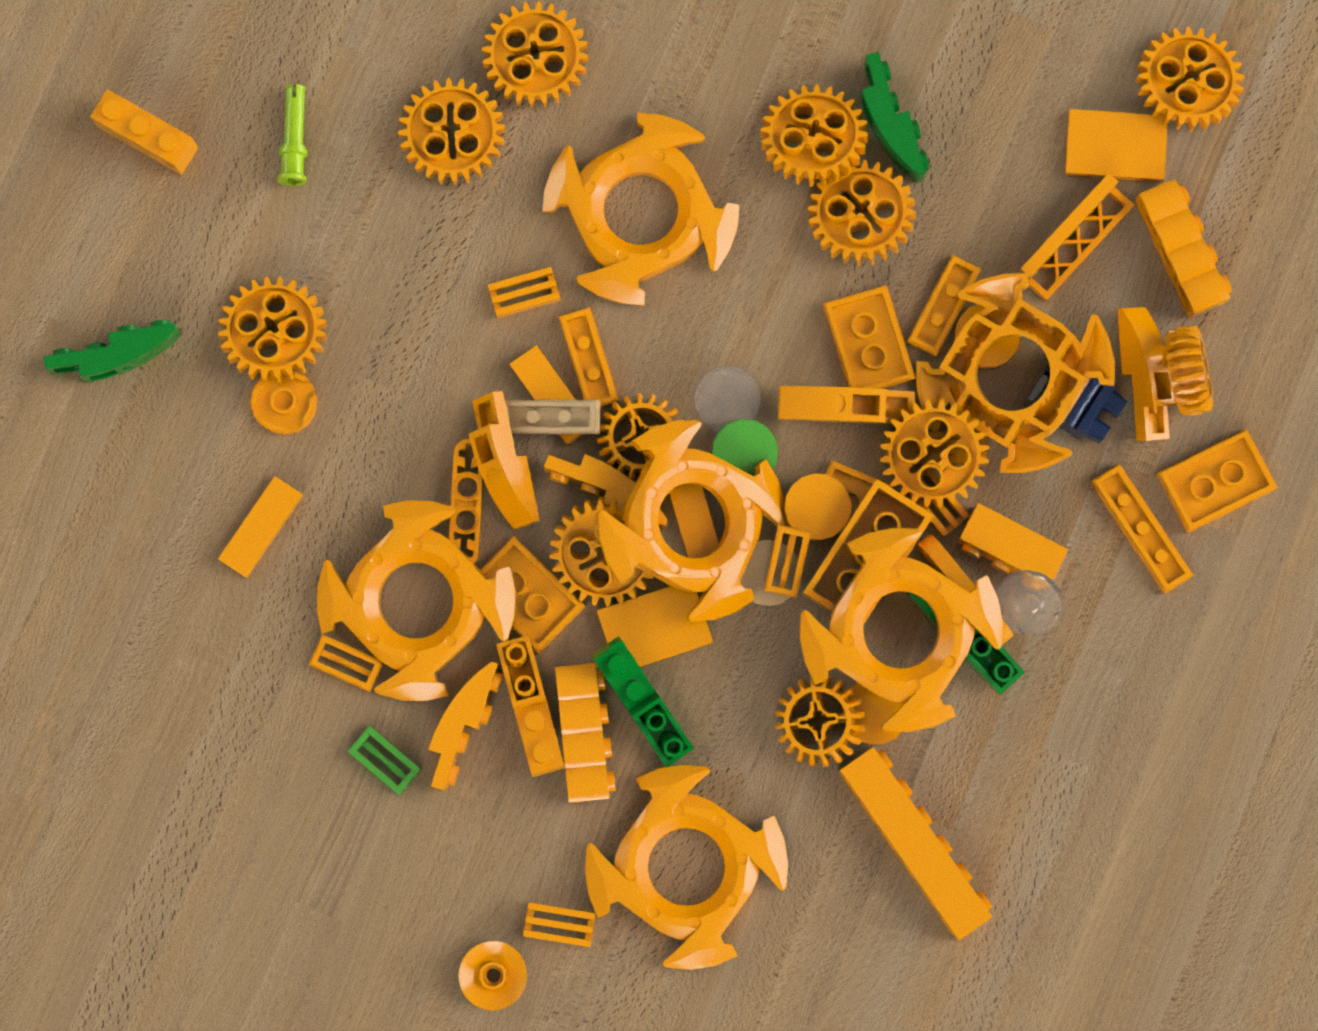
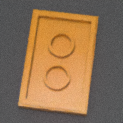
[1064,109,1168,183]
[823,285,916,389]
[1156,429,1278,533]
[480,536,586,655]
[597,586,714,668]

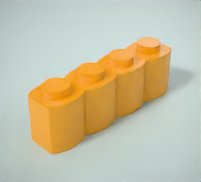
[1135,179,1232,318]
[555,663,616,804]

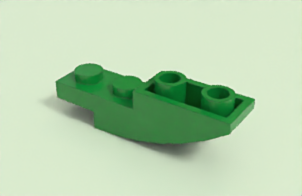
[860,52,929,183]
[43,320,181,383]
[906,592,1025,695]
[591,636,694,767]

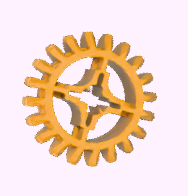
[1165,326,1214,416]
[597,393,684,481]
[774,676,866,767]

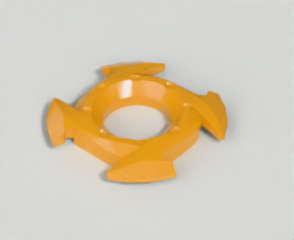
[542,113,739,306]
[916,273,1115,473]
[597,420,788,622]
[317,500,516,701]
[800,528,1003,732]
[585,765,788,970]

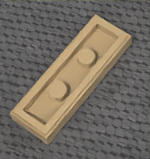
[505,400,600,434]

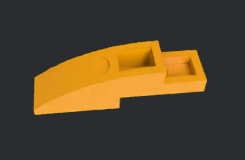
[1117,307,1177,441]
[778,386,915,425]
[468,391,540,529]
[544,454,668,530]
[496,635,565,777]
[428,662,503,791]

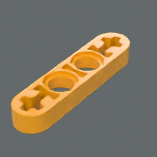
[449,438,484,565]
[917,534,1013,645]

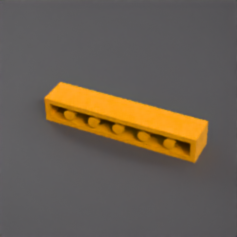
[838,747,992,941]

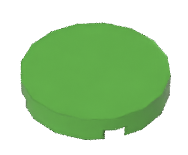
[711,418,778,476]

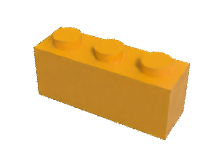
[90,89,198,175]
[956,503,1068,590]

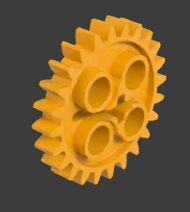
[482,1,589,109]
[1135,26,1245,132]
[398,78,506,186]
[760,84,868,187]
[808,160,916,266]
[218,276,327,383]
[880,399,990,509]
[549,497,654,607]

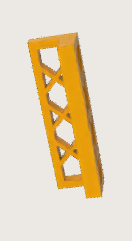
[1018,173,1135,302]

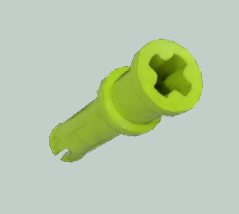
[277,84,308,186]

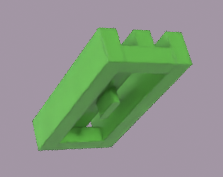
[347,725,422,796]

